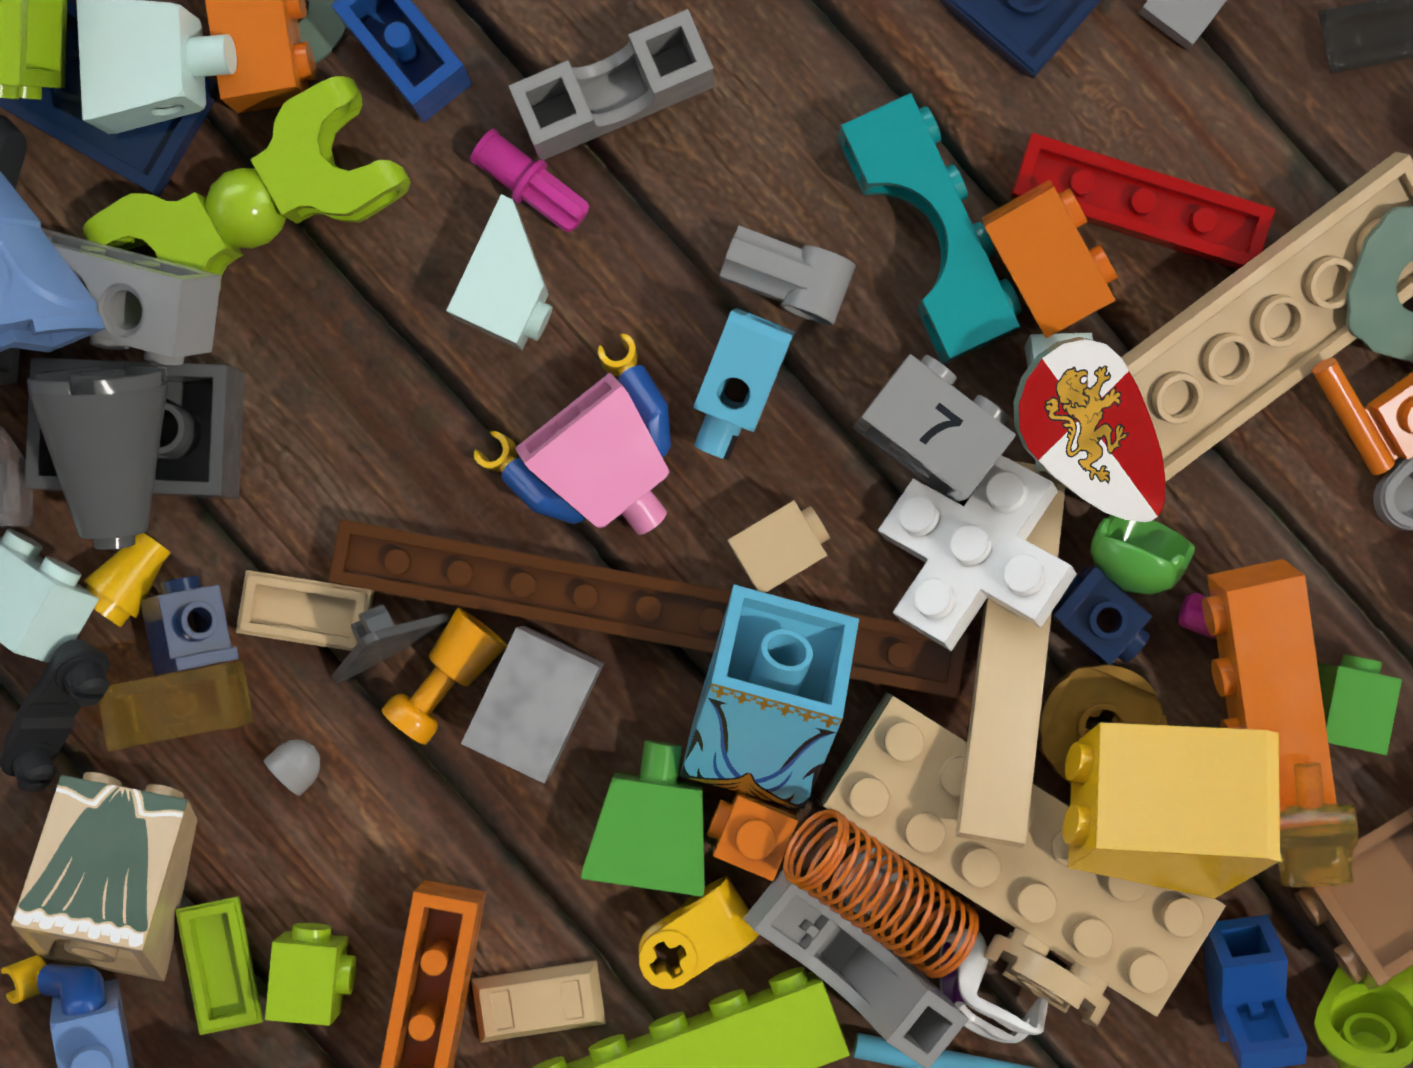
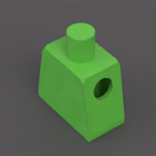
[581,740,705,897]

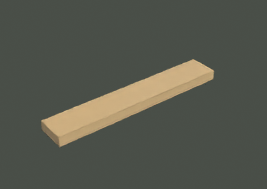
[955,461,1066,848]

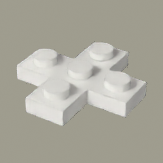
[878,455,1076,651]

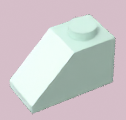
[446,194,553,350]

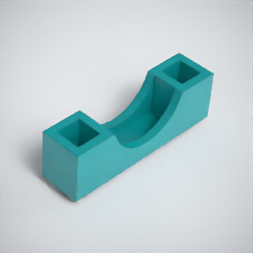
[837,93,1022,365]

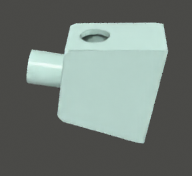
[76,0,237,134]

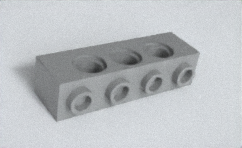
[41,228,221,365]

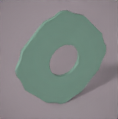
[1346,205,1413,362]

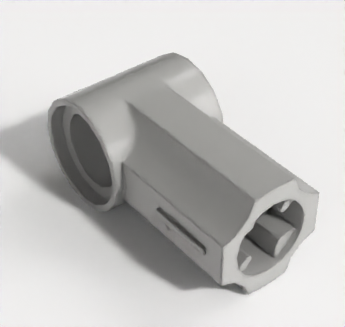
[719,225,856,326]

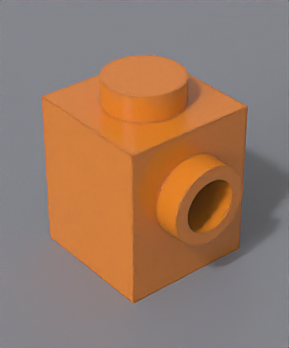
[706,792,798,881]

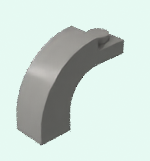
[743,869,969,1068]

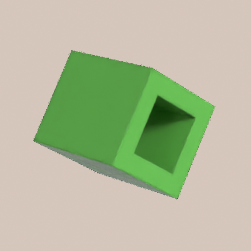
[1318,654,1402,755]

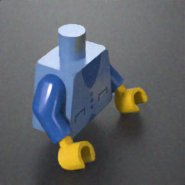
[1,955,134,1068]

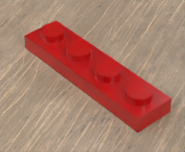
[1010,133,1275,269]

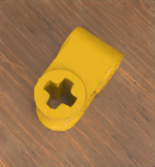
[639,876,760,989]

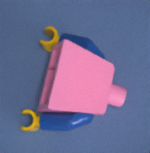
[474,333,671,535]

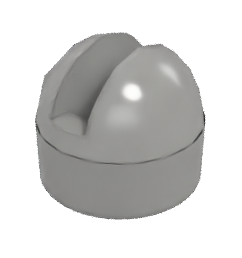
[264,740,320,796]

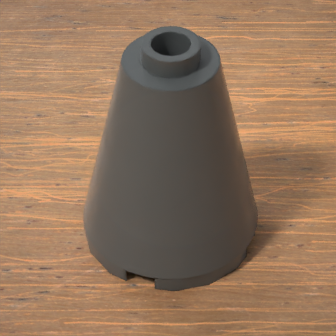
[27,365,168,550]

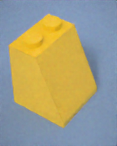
[1062,722,1280,899]

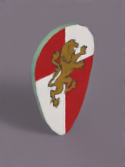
[1013,337,1166,522]

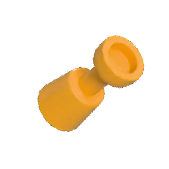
[381,607,508,745]

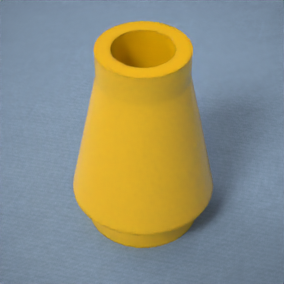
[83,533,171,628]

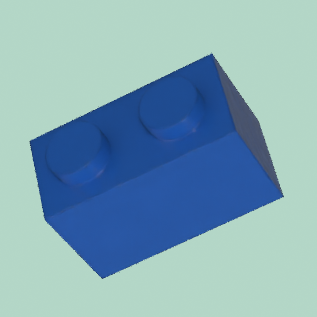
[331,0,472,123]

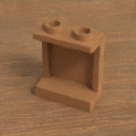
[1295,807,1413,990]

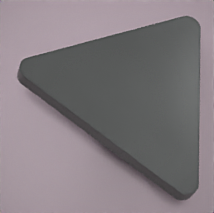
[331,605,455,684]

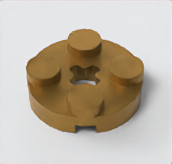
[1037,664,1168,783]

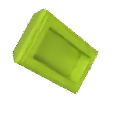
[175,896,264,1035]

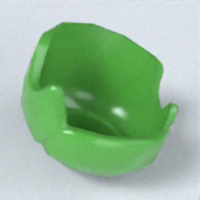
[1090,515,1195,595]

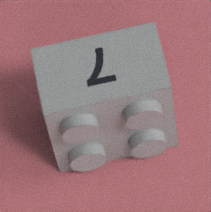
[852,354,1016,502]

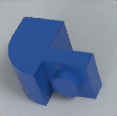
[1204,914,1307,1068]

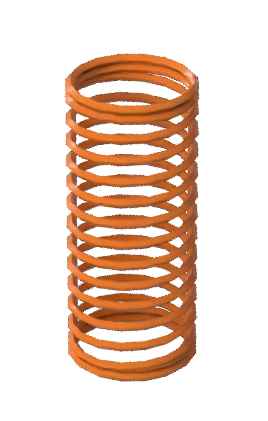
[783,808,979,979]

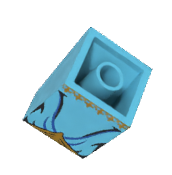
[680,585,859,810]

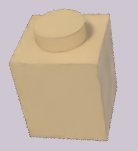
[727,500,830,593]

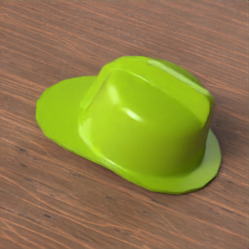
[1314,965,1413,1068]

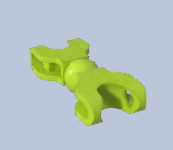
[83,76,410,292]

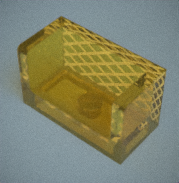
[99,661,254,752]

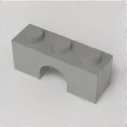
[509,9,714,160]

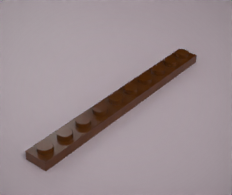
[328,519,969,698]

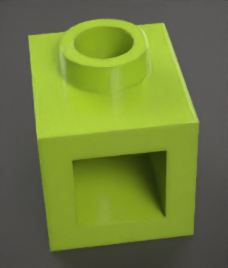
[265,923,356,1026]

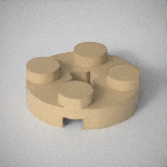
[983,928,1110,1027]

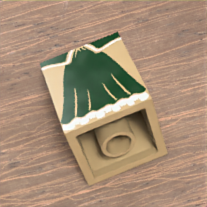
[11,772,198,981]

